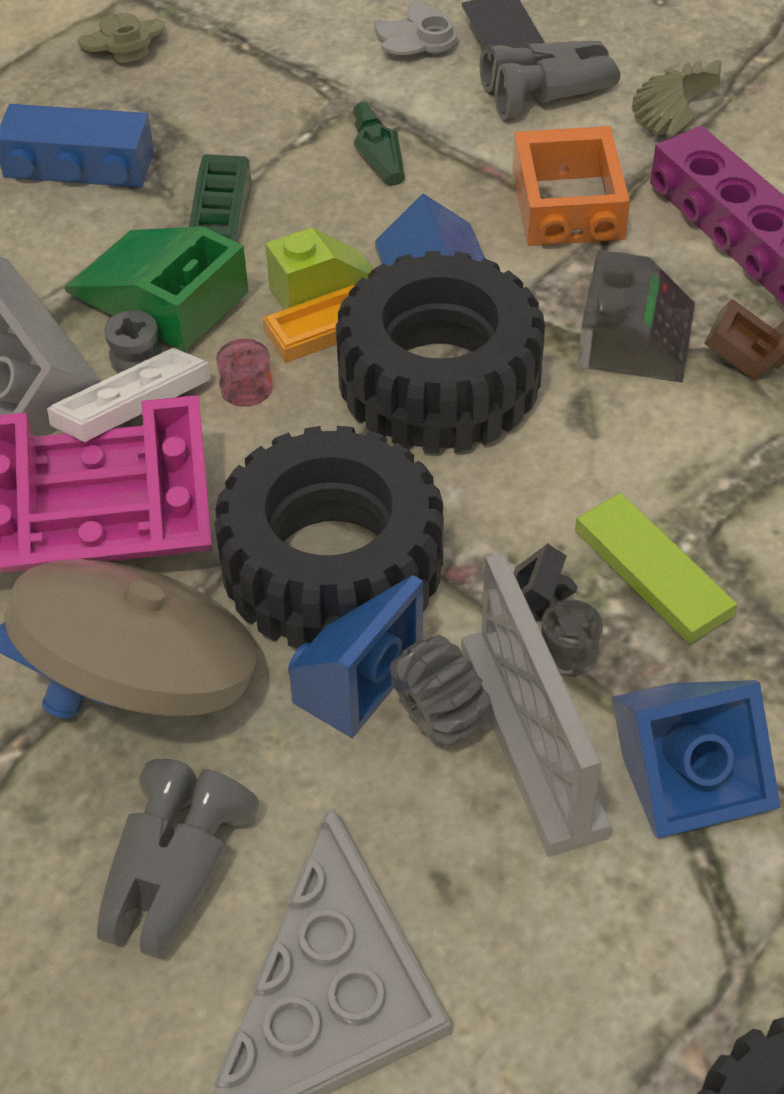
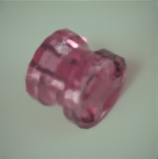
[216,339,273,407]

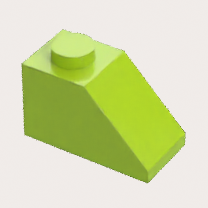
[265,227,373,310]

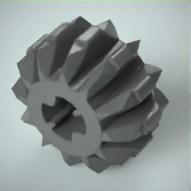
[390,634,490,747]

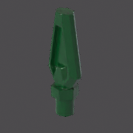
[353,102,405,186]

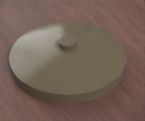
[4,559,257,716]

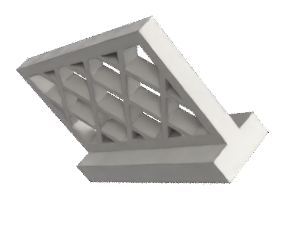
[461,552,611,857]

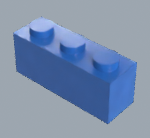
[0,104,154,187]

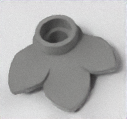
[374,0,457,55]

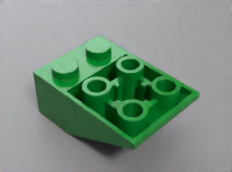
[65,226,249,352]

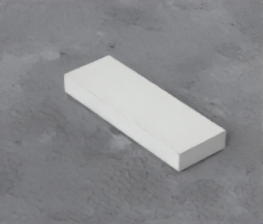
[47,348,211,442]

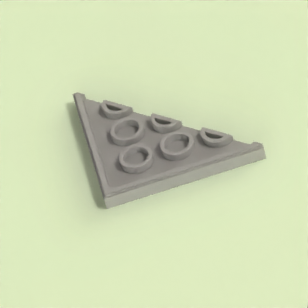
[213,808,451,1094]

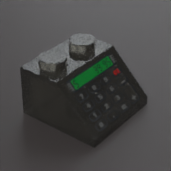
[577,250,695,383]

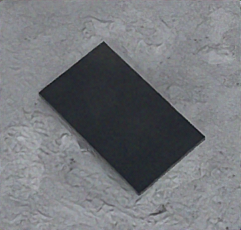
[462,0,545,48]

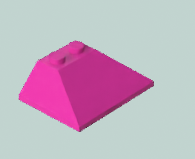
[0,395,213,573]

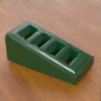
[189,154,252,243]

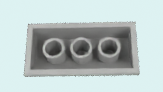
[0,257,101,437]

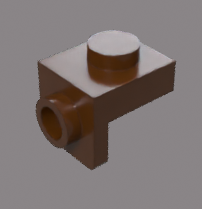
[704,299,784,380]

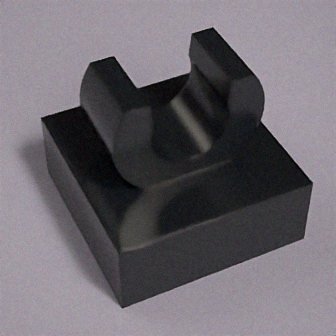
[514,543,578,625]

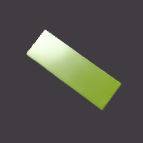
[575,492,738,645]

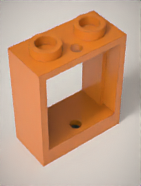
[512,126,630,246]

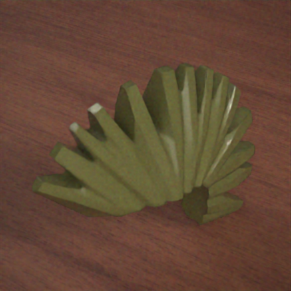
[632,60,722,138]

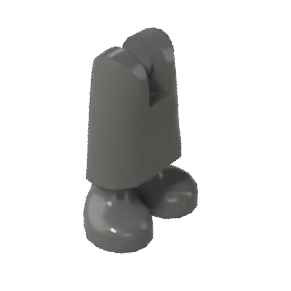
[479,41,621,121]
[97,758,259,959]

